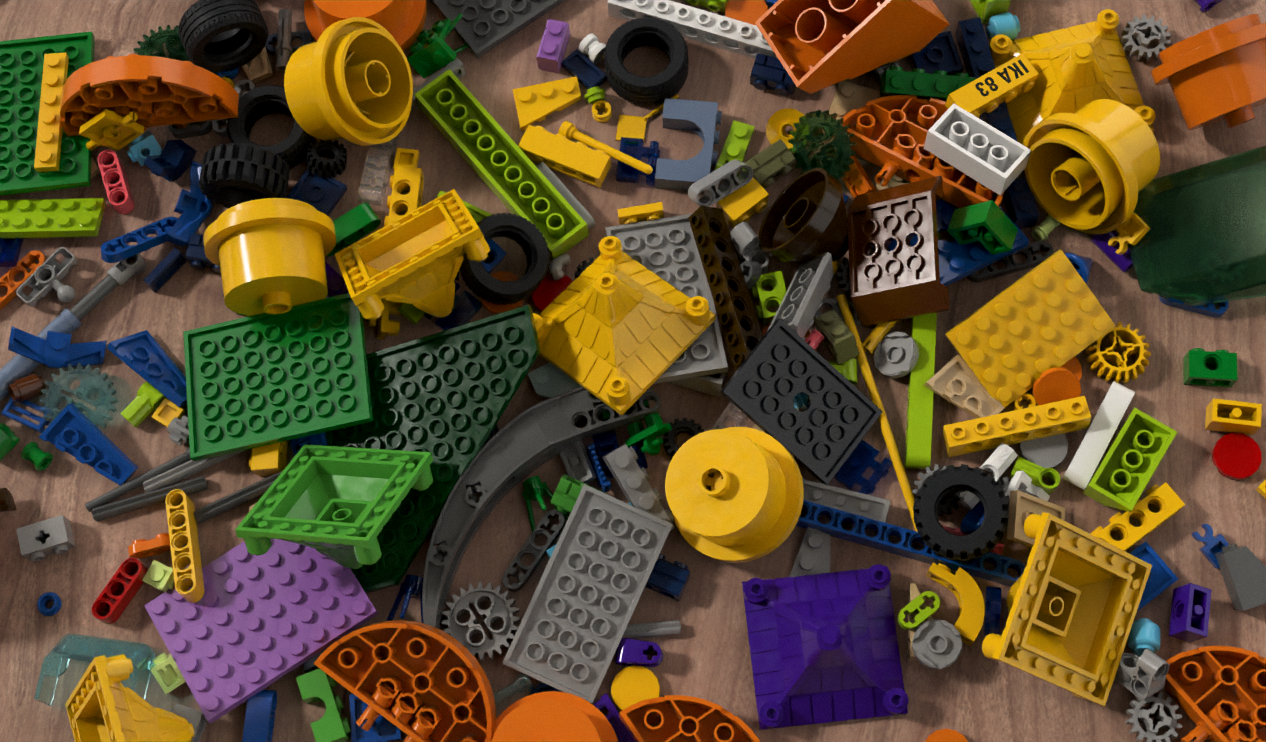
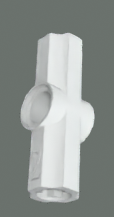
[959,442,1018,510]

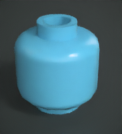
[986,12,1020,40]
[1128,618,1161,656]

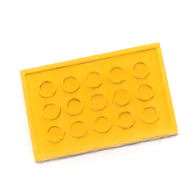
[945,250,1116,408]

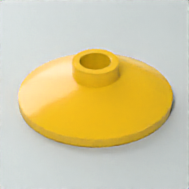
[766,108,811,153]

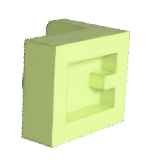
[142,560,175,593]
[150,653,186,694]

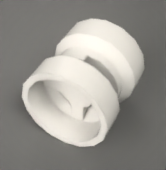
[579,33,606,64]

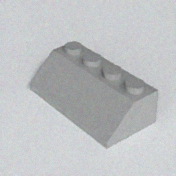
[767,252,834,341]

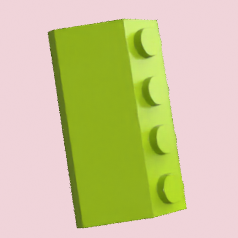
[1083,407,1177,512]

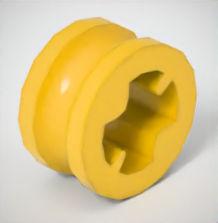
[592,100,612,123]
[1013,393,1036,411]

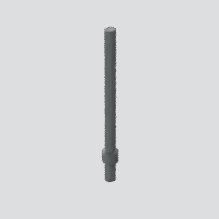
[85,448,192,512]

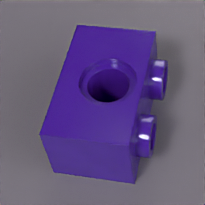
[1169,583,1212,642]

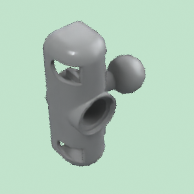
[16,247,78,307]

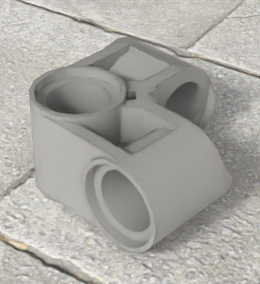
[730,222,769,274]
[1115,649,1170,699]

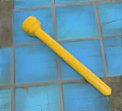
[558,121,653,174]

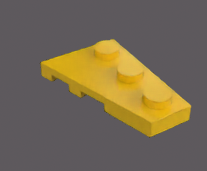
[512,76,582,132]

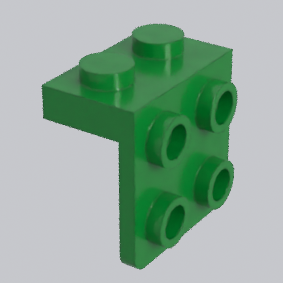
[407,18,457,78]

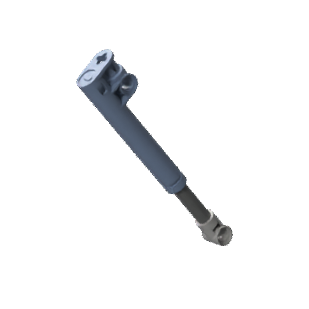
[0,253,146,401]

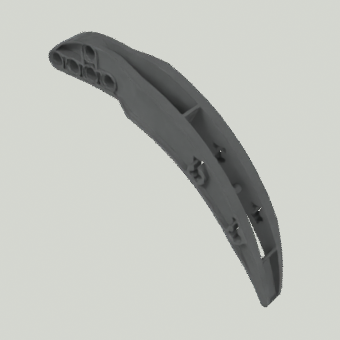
[422,386,661,629]

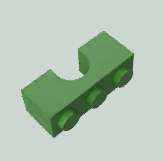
[296,668,351,742]

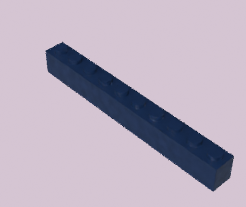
[955,17,1039,229]

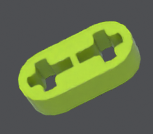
[898,591,940,630]

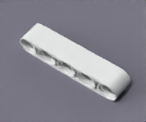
[1063,381,1135,490]

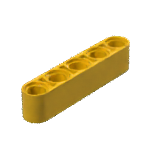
[165,489,205,603]

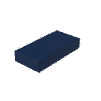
[561,49,607,89]
[144,248,186,293]

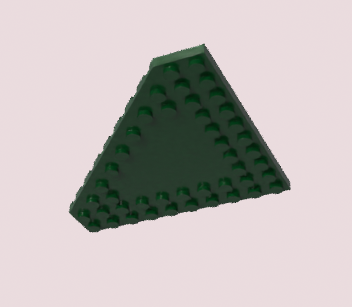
[326,305,540,594]

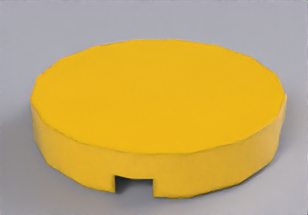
[611,665,660,711]

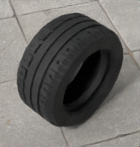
[178,0,269,72]
[604,17,689,105]
[227,85,316,169]
[459,213,550,305]

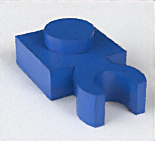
[1192,524,1229,568]

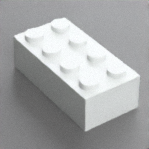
[924,103,1031,196]

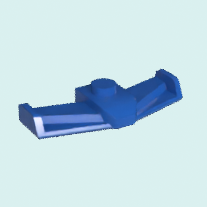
[165,160,213,246]
[8,326,107,369]

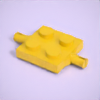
[79,109,144,151]

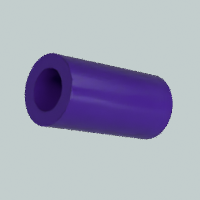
[1091,230,1141,273]

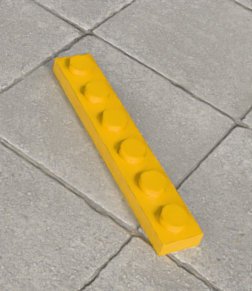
[34,53,69,172]

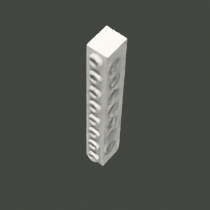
[607,0,776,59]

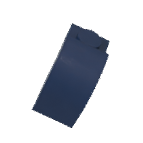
[144,139,197,182]

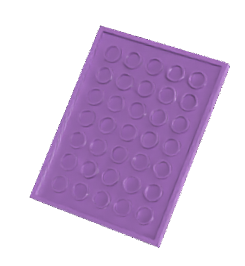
[144,539,379,723]

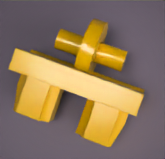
[368,298,401,340]

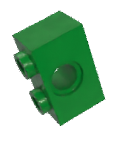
[1183,348,1238,388]

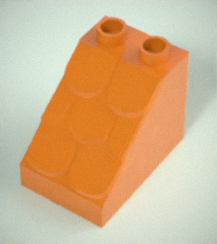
[755,0,950,94]

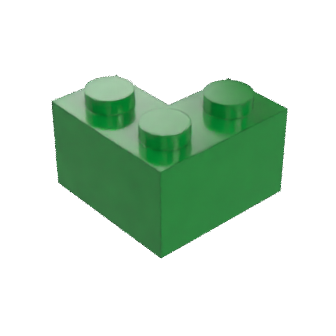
[947,200,1018,255]

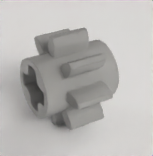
[167,415,189,446]

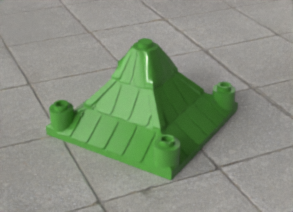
[235,444,434,569]

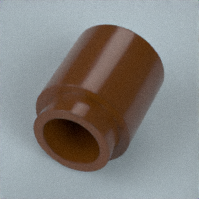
[8,373,46,402]

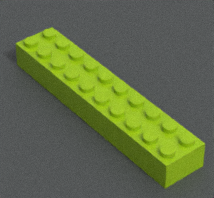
[414,69,589,260]

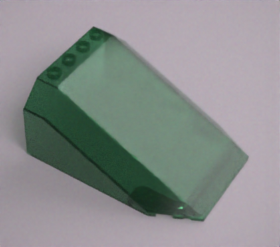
[1128,146,1266,306]

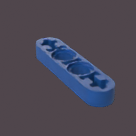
[101,217,178,263]

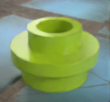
[584,86,606,105]

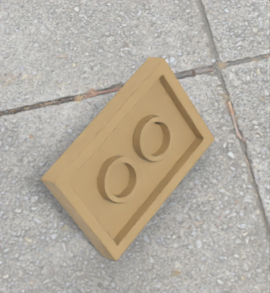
[1007,490,1065,548]

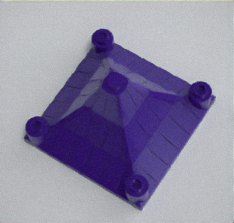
[742,564,909,730]

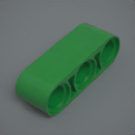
[326,203,381,257]

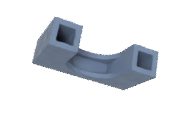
[655,98,722,192]

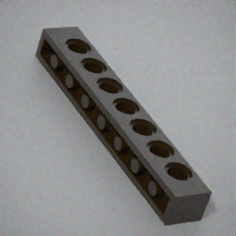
[688,205,763,372]

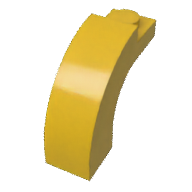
[926,563,985,646]

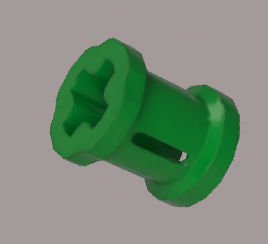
[21,441,53,471]

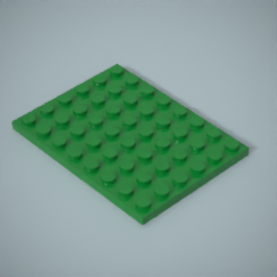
[0,31,95,196]
[183,293,373,461]

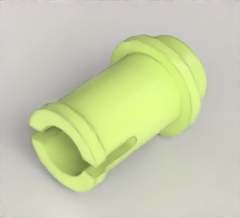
[1031,215,1060,242]

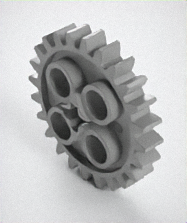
[441,582,521,662]

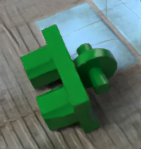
[625,413,672,456]

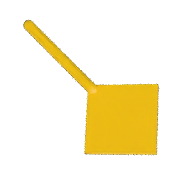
[616,94,679,144]

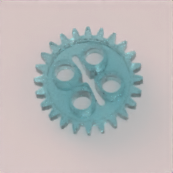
[39,363,118,428]

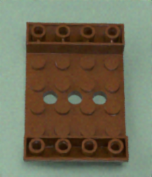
[847,176,950,327]

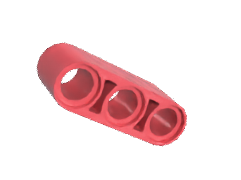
[97,149,134,215]

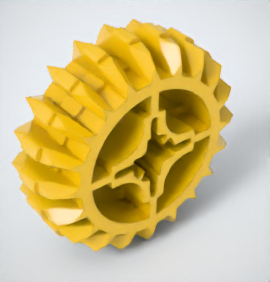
[1085,321,1151,384]

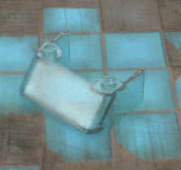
[34,634,155,706]

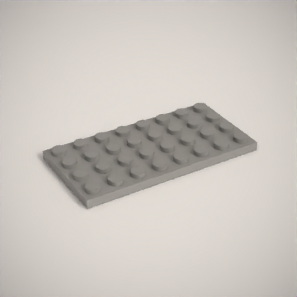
[605,214,728,384]
[502,484,673,704]

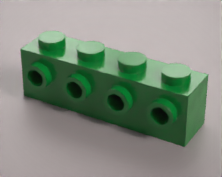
[880,66,975,101]

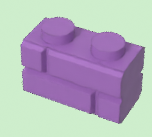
[536,19,571,73]

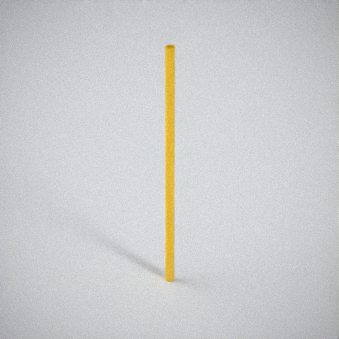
[836,294,918,532]

